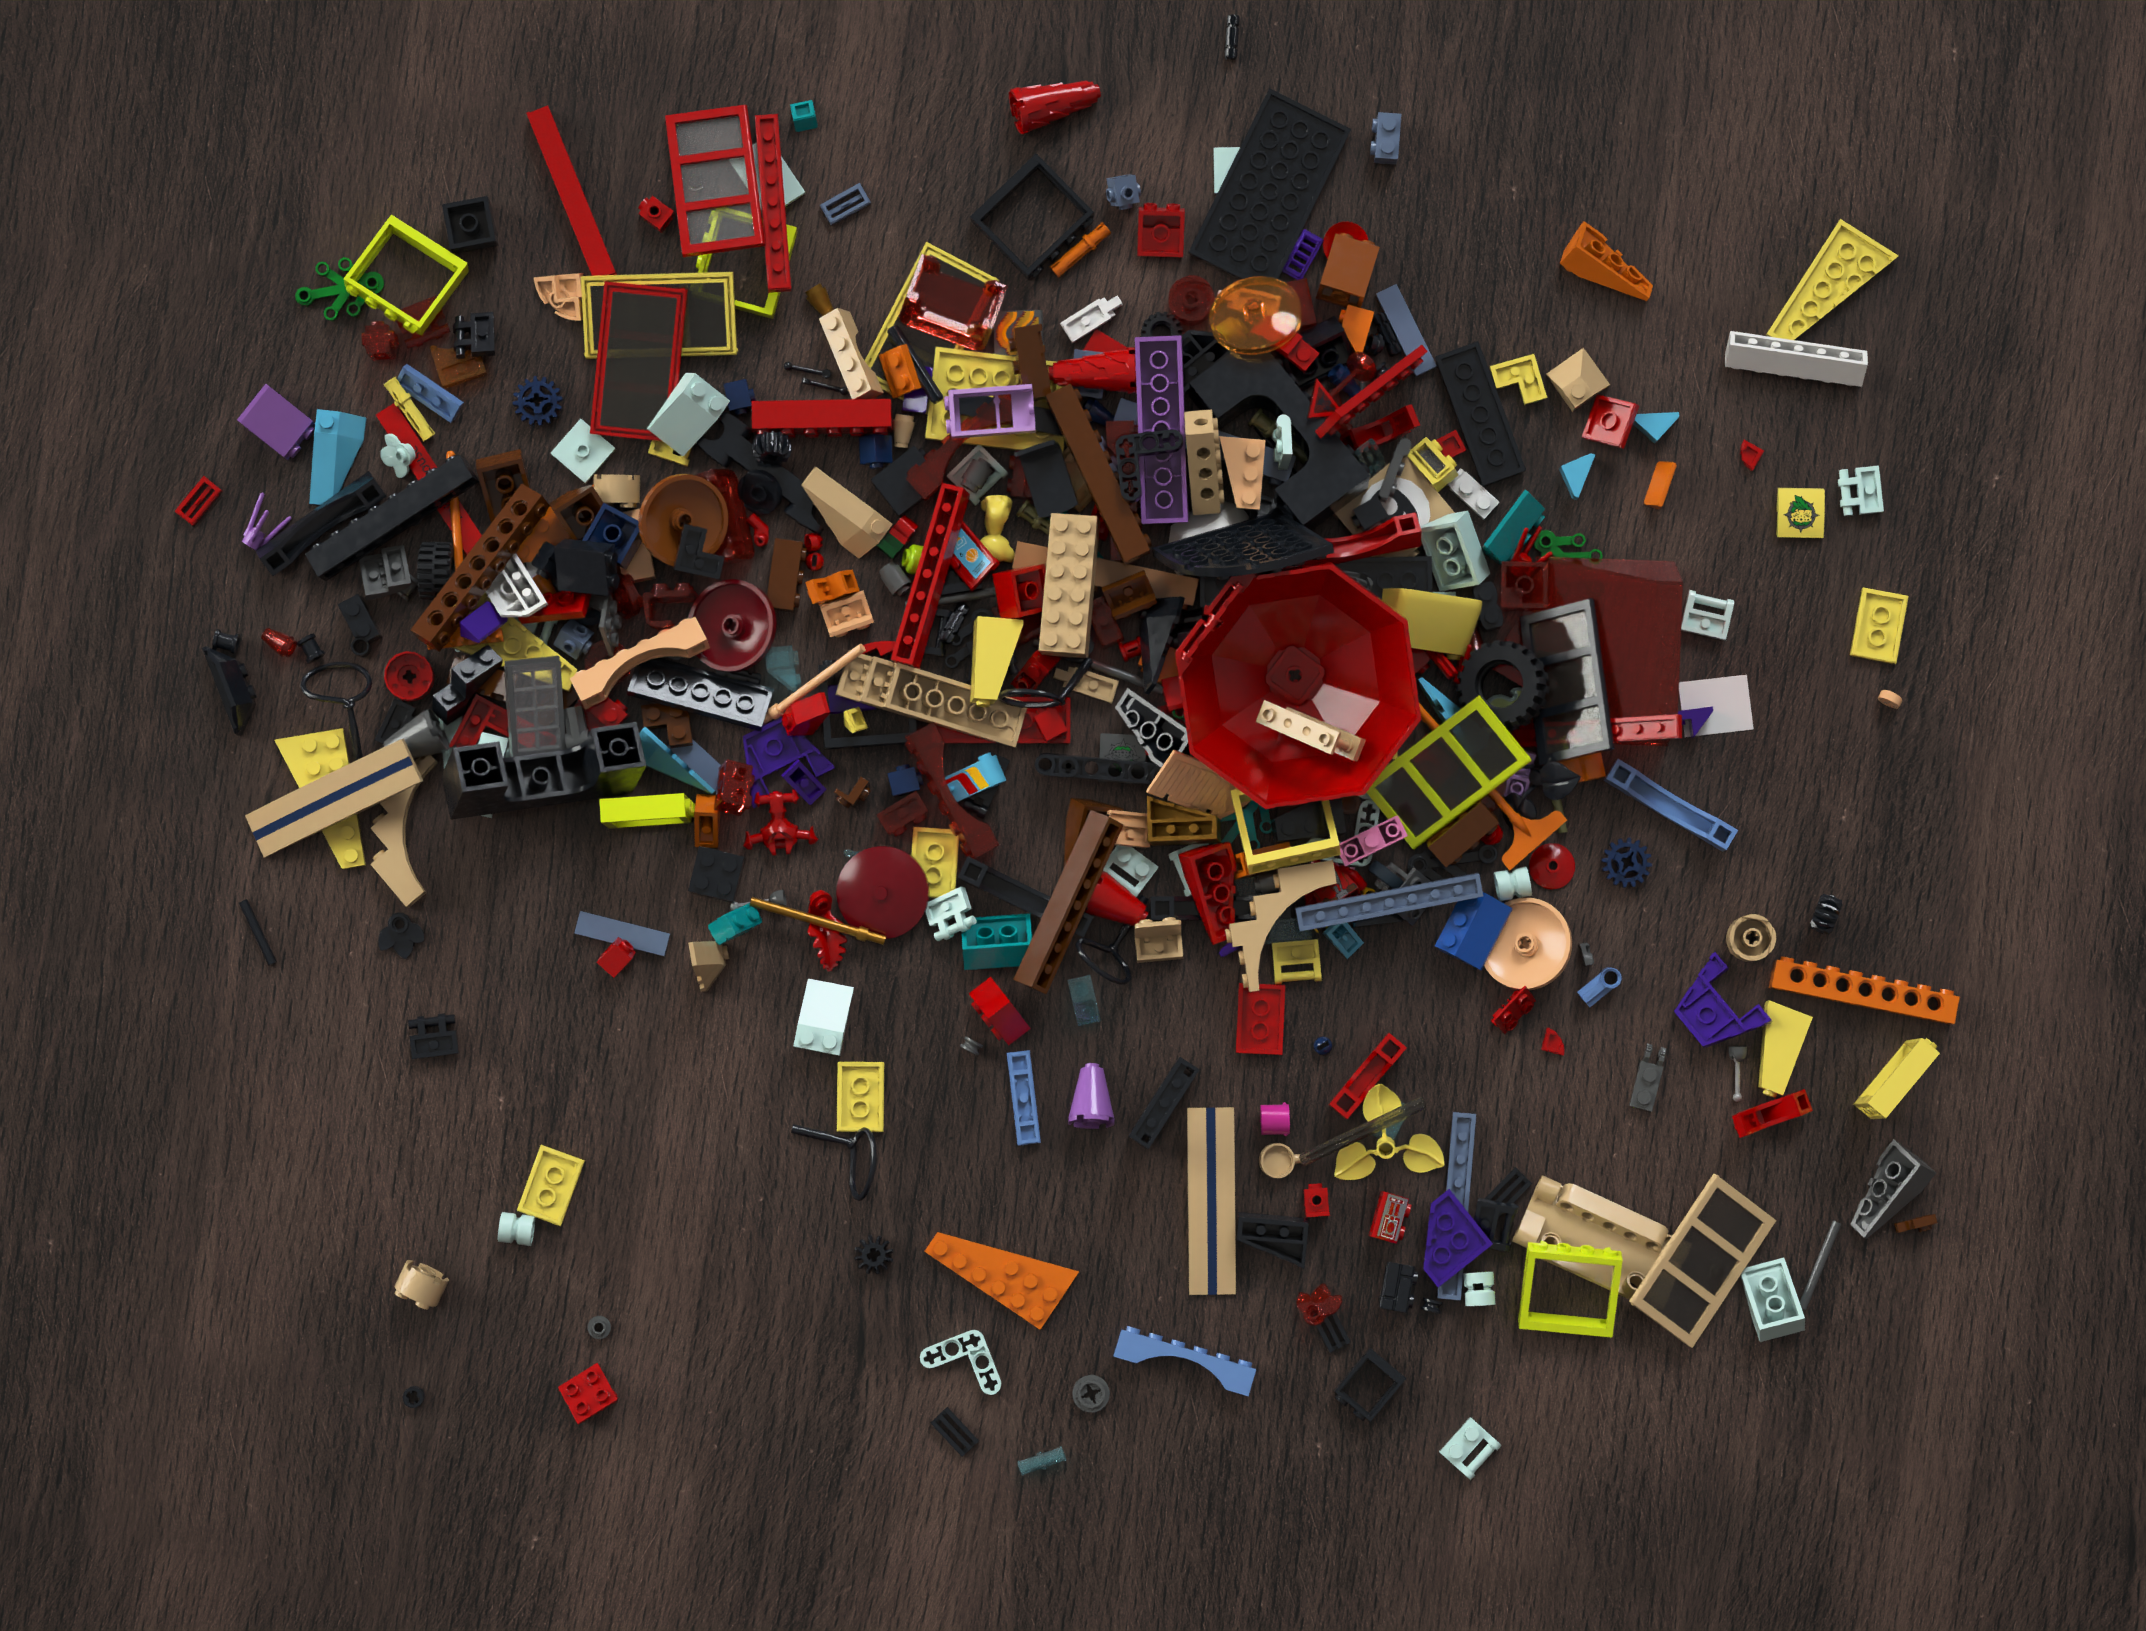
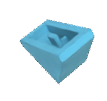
[1633,412,1679,444]
[1559,453,1595,500]
[1322,923,1364,959]

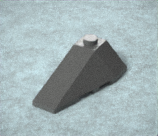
[1851,1139,1936,1239]

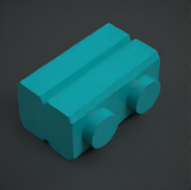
[708,903,762,945]

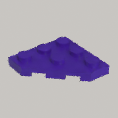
[1423,1189,1493,1287]

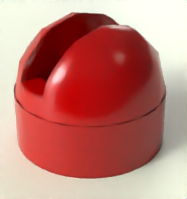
[804,533,823,552]
[806,552,824,571]

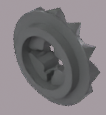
[1072,1375,1110,1412]

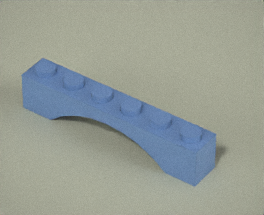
[1603,759,1738,852]
[1113,1326,1256,1396]

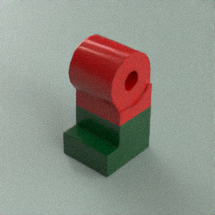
[877,515,919,560]

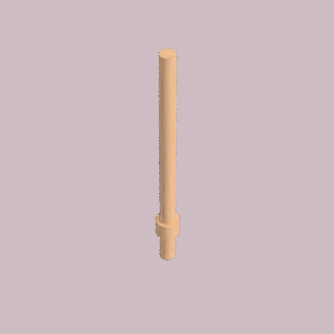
[763,644,866,726]

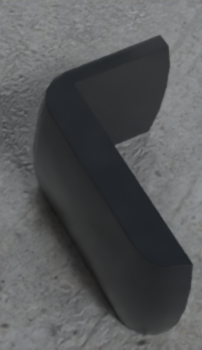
[1014,439,1078,518]

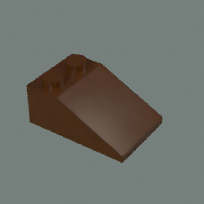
[476,449,531,523]

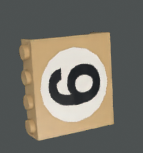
[1333,457,1455,557]

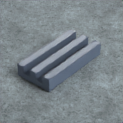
[820,183,871,226]

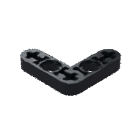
[1116,429,1183,503]

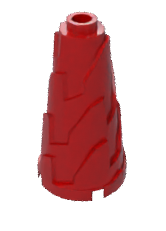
[1009,81,1101,134]
[1049,347,1137,394]

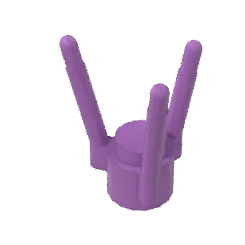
[242,492,292,550]

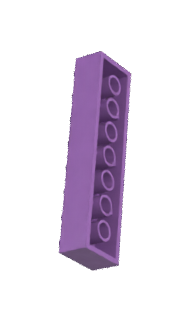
[1135,336,1189,524]

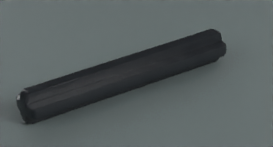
[887,325,943,404]

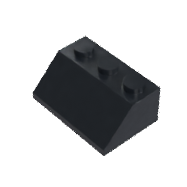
[1275,316,1357,391]

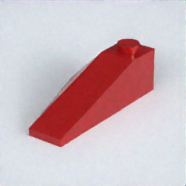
[1178,842,1236,945]

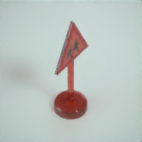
[1307,351,1377,419]

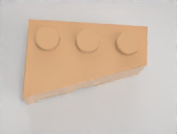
[1219,436,1266,510]

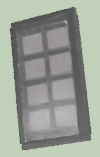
[504,656,566,757]

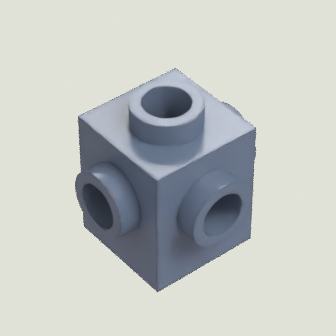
[1106,174,1141,210]
[553,619,594,660]

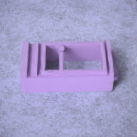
[944,384,1036,439]

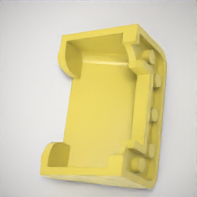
[1382,588,1482,660]

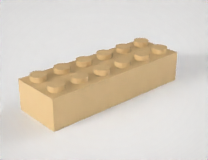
[1039,513,1100,658]

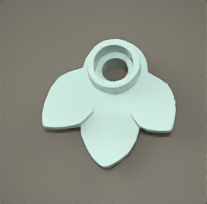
[380,434,416,478]

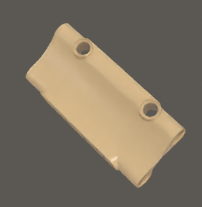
[1512,1175,1691,1310]

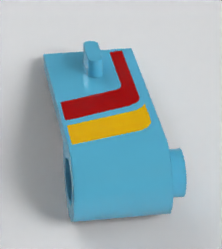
[935,753,1006,807]

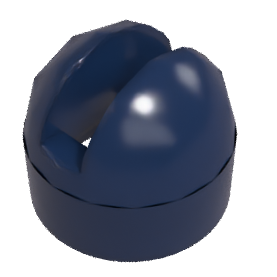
[1313,1037,1332,1055]

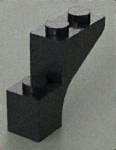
[432,645,503,725]

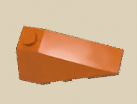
[1560,221,1653,301]

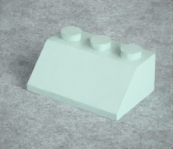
[1420,511,1490,591]

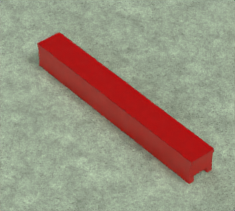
[526,105,617,276]

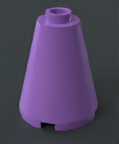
[1068,1063,1115,1129]

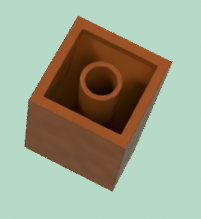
[1316,233,1380,308]

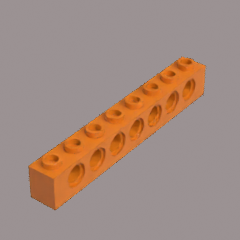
[1769,957,1960,1025]

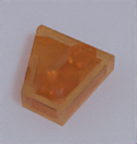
[429,345,487,389]

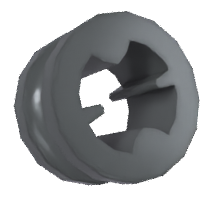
[960,1036,983,1056]

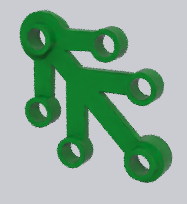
[295,257,384,321]
[1534,530,1606,599]

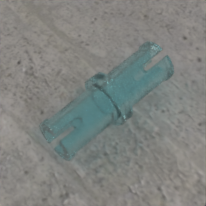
[1017,1446,1066,1476]

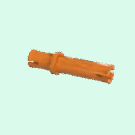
[1049,222,1112,278]

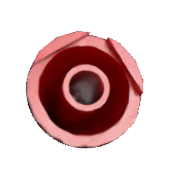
[1084,871,1149,926]

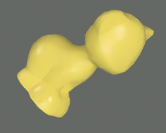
[980,495,1015,563]

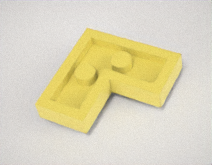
[1489,354,1547,405]

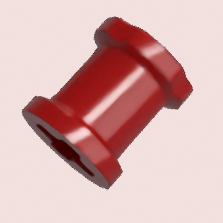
[1118,636,1141,663]

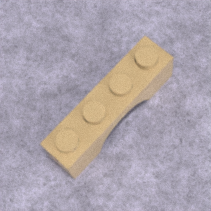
[819,308,884,399]

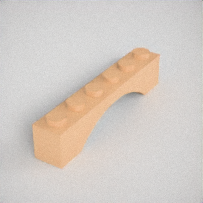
[570,617,710,710]

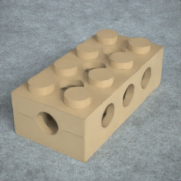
[1184,409,1225,515]

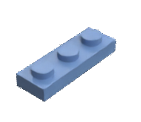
[397,364,464,423]

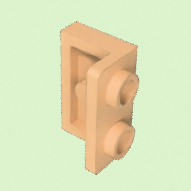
[820,591,874,637]

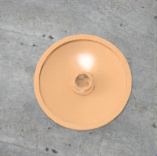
[1484,898,1572,990]

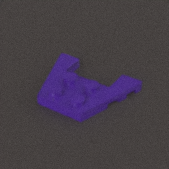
[743,717,835,809]
[1674,952,1772,1048]

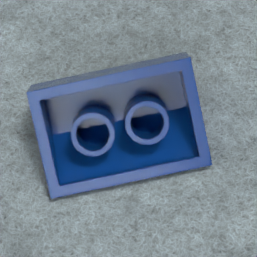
[1435,892,1513,971]

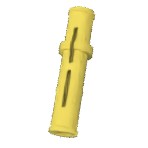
[383,376,435,442]

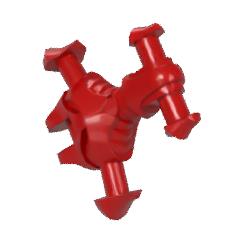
[743,789,819,856]

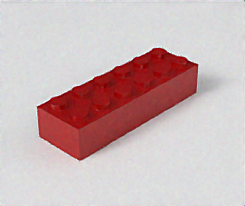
[752,399,893,439]

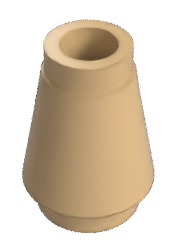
[893,414,915,448]

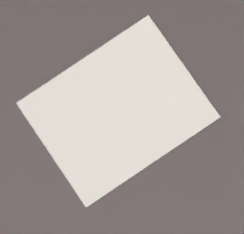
[1678,675,1754,737]

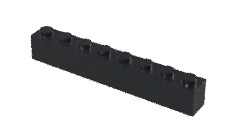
[305,454,479,581]

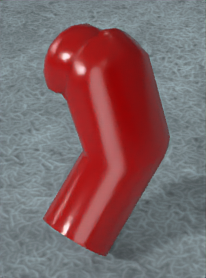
[746,513,769,547]

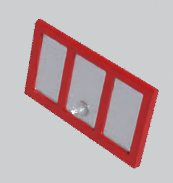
[665,105,765,257]

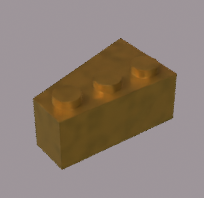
[1147,796,1221,846]

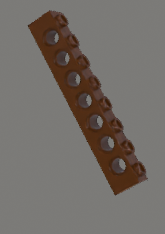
[411,484,550,652]

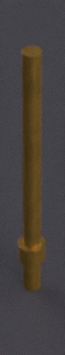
[749,897,886,945]

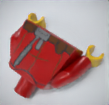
[1305,859,1376,933]

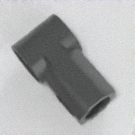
[563,706,590,749]

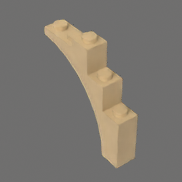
[370,755,438,908]
[1225,860,1337,992]

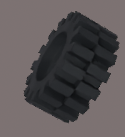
[1141,312,1183,337]

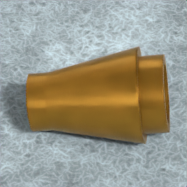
[805,283,834,317]

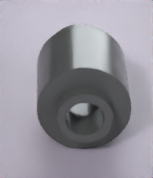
[960,457,992,493]
[879,561,912,597]
[1253,869,1280,895]

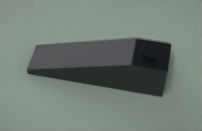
[1115,688,1194,767]

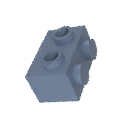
[1370,112,1401,165]

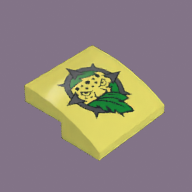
[1776,488,1825,538]

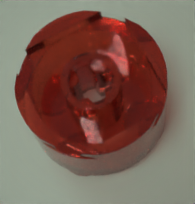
[1168,275,1215,325]

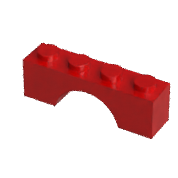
[1328,1033,1407,1119]

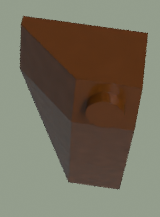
[549,485,621,574]
[1064,798,1124,867]

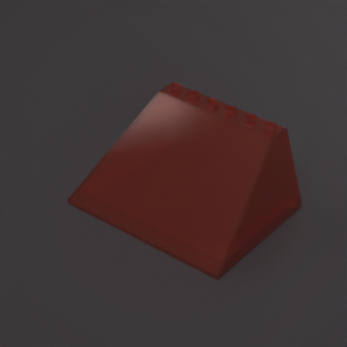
[1530,556,1683,746]

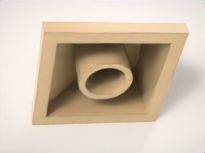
[1546,348,1610,412]

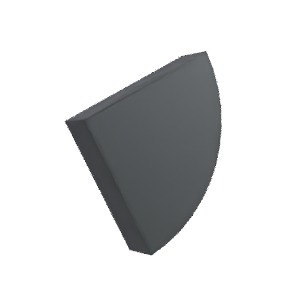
[1579,942,1594,966]

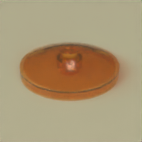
[1209,276,1302,355]

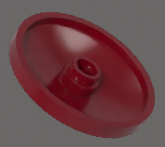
[688,579,777,672]
[836,846,930,939]

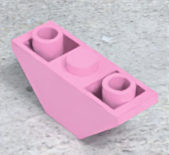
[1339,815,1408,867]

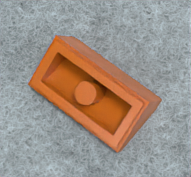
[1644,461,1677,510]

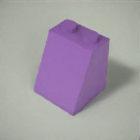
[237,384,315,460]

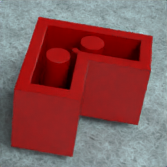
[969,977,1031,1046]

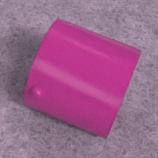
[1260,1102,1290,1136]

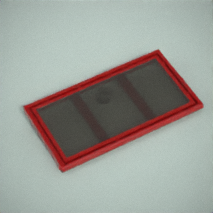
[590,281,688,441]

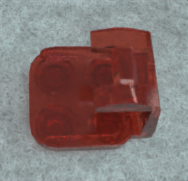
[643,583,699,631]

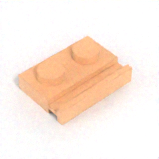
[1107,810,1150,848]

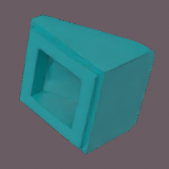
[790,100,818,132]

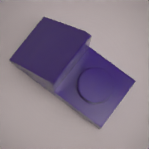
[1664,706,1713,738]
[781,759,827,805]

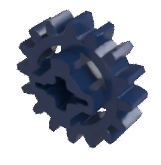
[512,376,563,427]
[1601,837,1652,888]

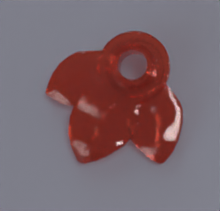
[1296,1283,1342,1326]

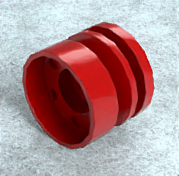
[384,651,435,702]

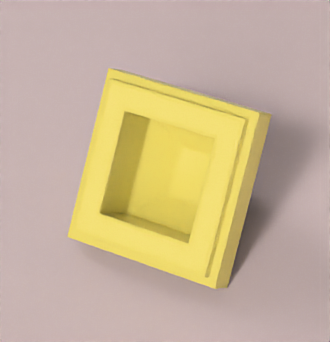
[843,707,868,733]

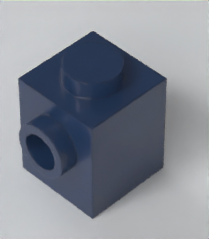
[724,379,756,416]
[859,434,893,469]
[887,764,924,797]

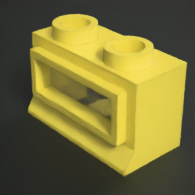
[1407,437,1458,492]

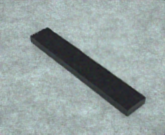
[947,389,1063,437]

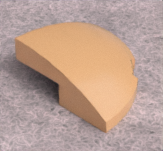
[534,273,583,321]

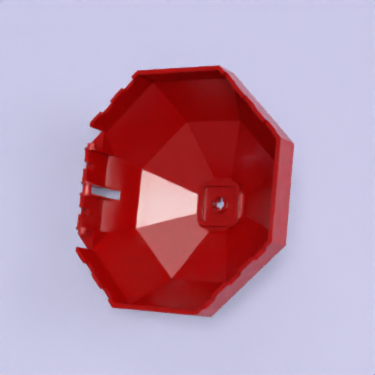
[1175,562,1421,809]

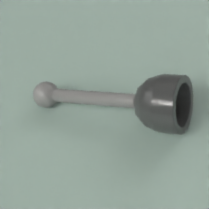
[730,890,787,910]
[1728,1046,1747,1102]

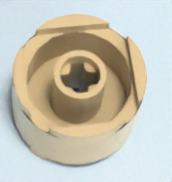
[594,474,640,508]
[1726,914,1776,962]
[394,1260,449,1310]

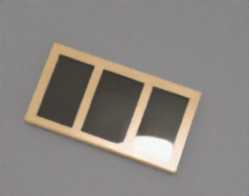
[1629,1174,1776,1348]

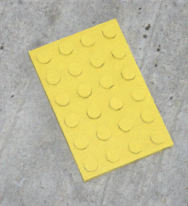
[925,347,1064,452]

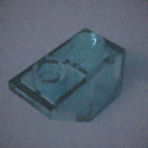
[765,645,802,693]
[1068,975,1101,1026]

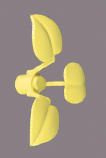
[1334,1084,1444,1180]

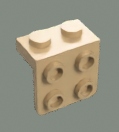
[1134,917,1183,963]

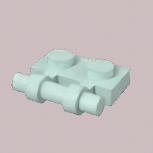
[1838,466,1884,516]
[925,887,977,941]

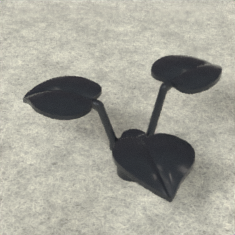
[1487,731,1581,831]

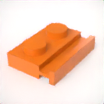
[879,344,921,399]

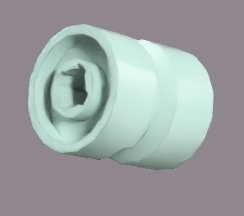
[1494,866,1532,901]
[498,1212,535,1246]
[1463,1272,1496,1306]

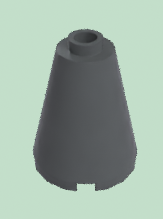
[382,708,449,759]

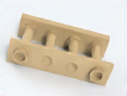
[1256,700,1366,761]

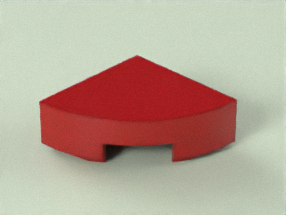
[1740,439,1764,471]
[1541,1028,1565,1056]

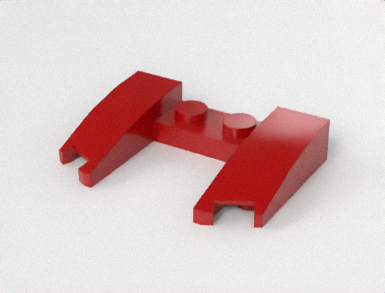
[449,694,556,748]

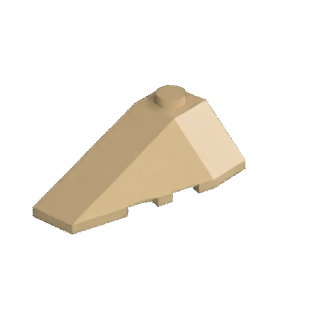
[801,467,893,558]
[688,941,729,992]

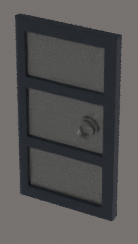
[1519,598,1615,766]

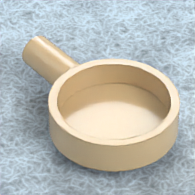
[1259,1143,1312,1178]

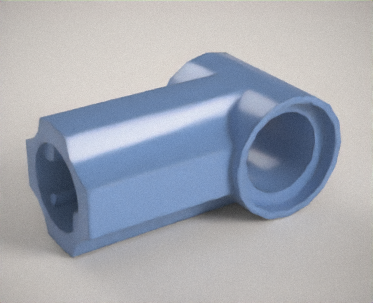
[1577,967,1622,1008]

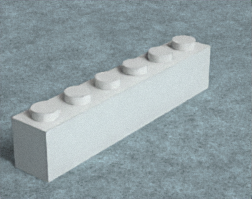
[1725,331,1868,387]

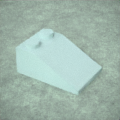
[647,373,730,456]
[793,979,854,1056]
[1740,1258,1805,1342]

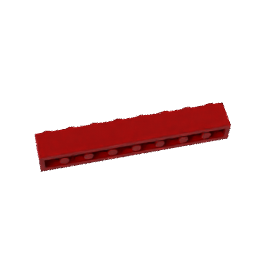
[891,483,970,669]

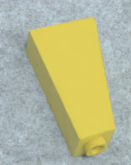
[970,616,1023,707]
[1758,1000,1813,1098]

